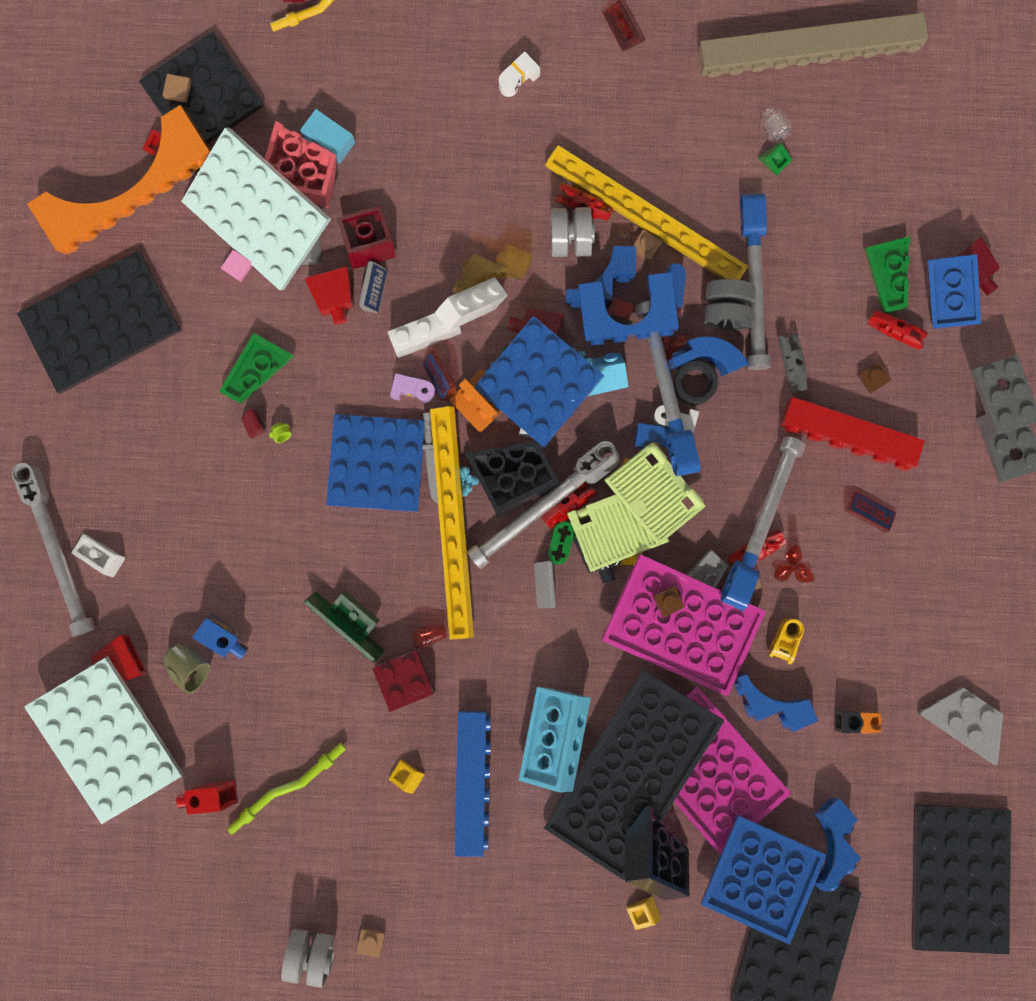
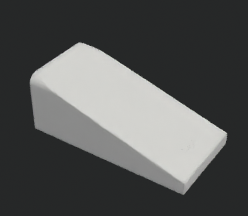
[72,533,125,577]

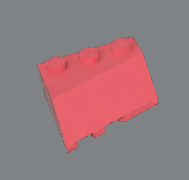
[265,121,337,208]

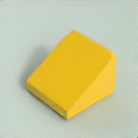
[389,759,424,794]
[626,897,661,930]

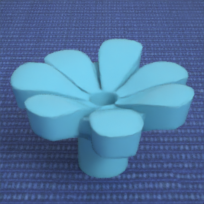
[459,467,479,497]

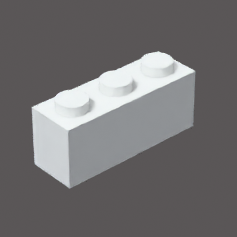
[435,277,508,331]
[388,313,461,358]

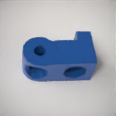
[665,263,686,310]
[633,423,671,450]

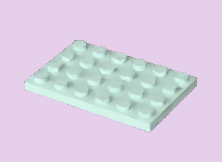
[182,128,331,290]
[24,656,184,824]

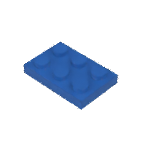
[928,254,981,329]

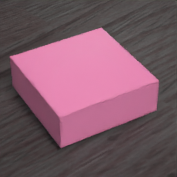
[221,250,252,282]

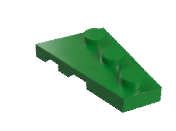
[864,236,910,314]
[219,333,294,404]

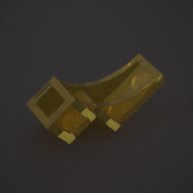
[453,244,532,294]

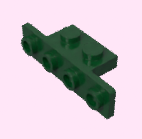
[304,591,385,662]

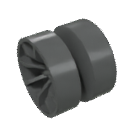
[704,279,756,330]

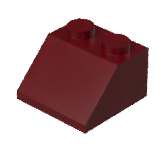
[337,206,396,270]

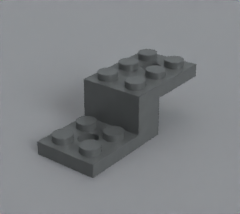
[971,355,1036,483]

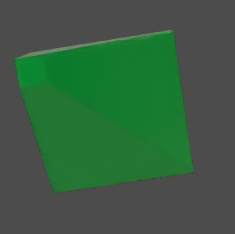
[758,142,793,175]

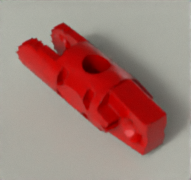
[555,182,613,221]
[867,310,927,350]
[541,482,597,529]
[728,529,786,565]

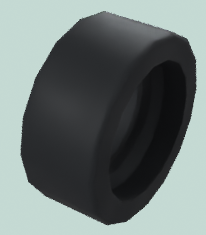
[673,360,719,406]

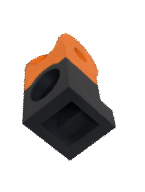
[834,710,881,734]

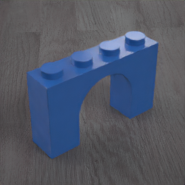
[578,272,679,346]

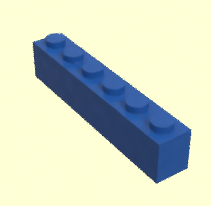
[455,710,491,857]

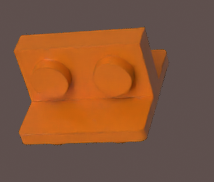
[450,369,502,432]

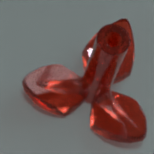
[661,334,696,361]
[774,545,815,583]

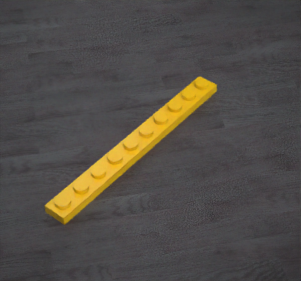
[546,145,748,280]
[430,406,474,639]

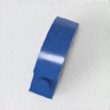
[667,337,748,377]

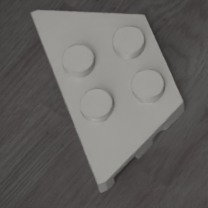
[918,687,1003,765]

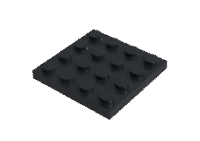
[139,32,264,144]

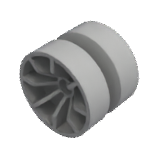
[551,207,595,257]
[281,928,334,988]

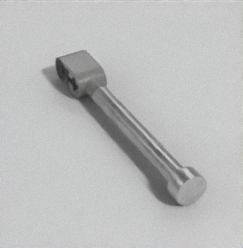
[467,441,620,569]
[12,463,96,637]

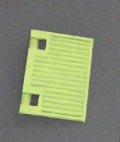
[605,442,705,545]
[567,495,669,572]

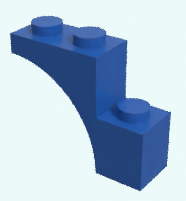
[565,246,636,308]
[734,673,818,732]
[814,798,861,892]

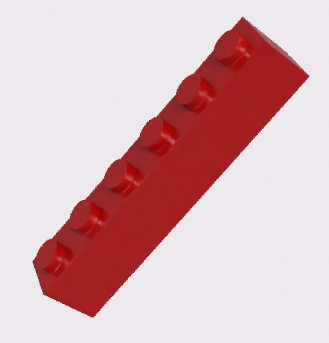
[779,397,925,471]

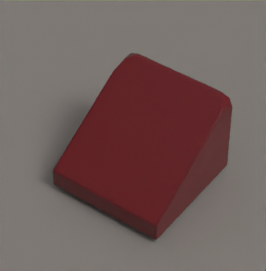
[242,409,266,438]

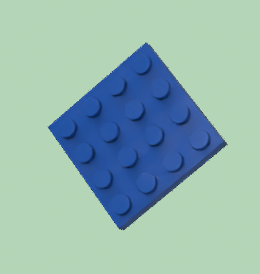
[474,316,605,448]
[326,414,425,512]
[700,814,827,945]

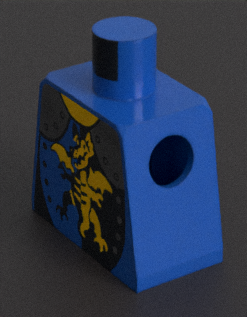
[192,613,249,660]

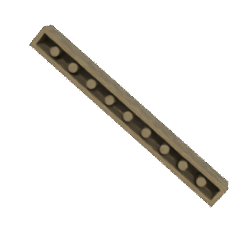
[698,13,928,78]

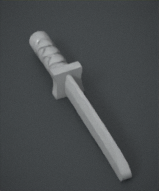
[423,413,438,504]

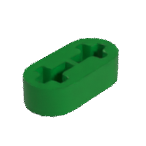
[548,522,575,565]

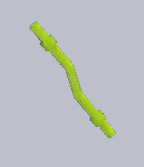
[227,742,346,835]

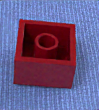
[372,650,435,712]

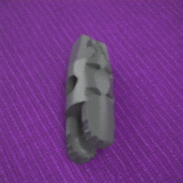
[778,333,808,393]

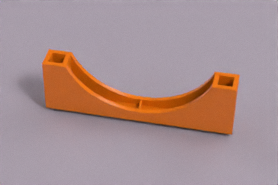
[27,105,211,254]

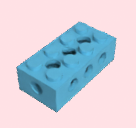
[519,687,591,792]

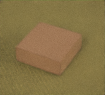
[162,74,191,103]

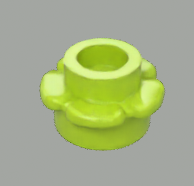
[269,423,291,443]

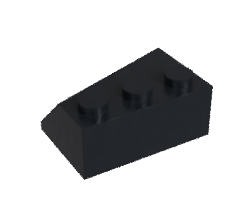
[465,441,559,518]
[624,806,690,900]

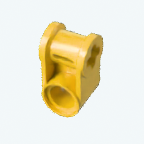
[768,618,804,665]

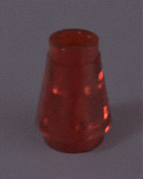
[411,624,447,650]

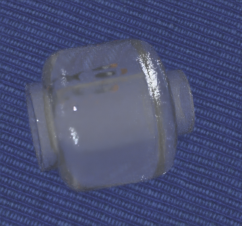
[759,107,793,143]

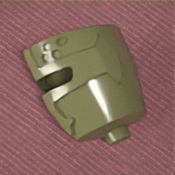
[163,643,211,695]

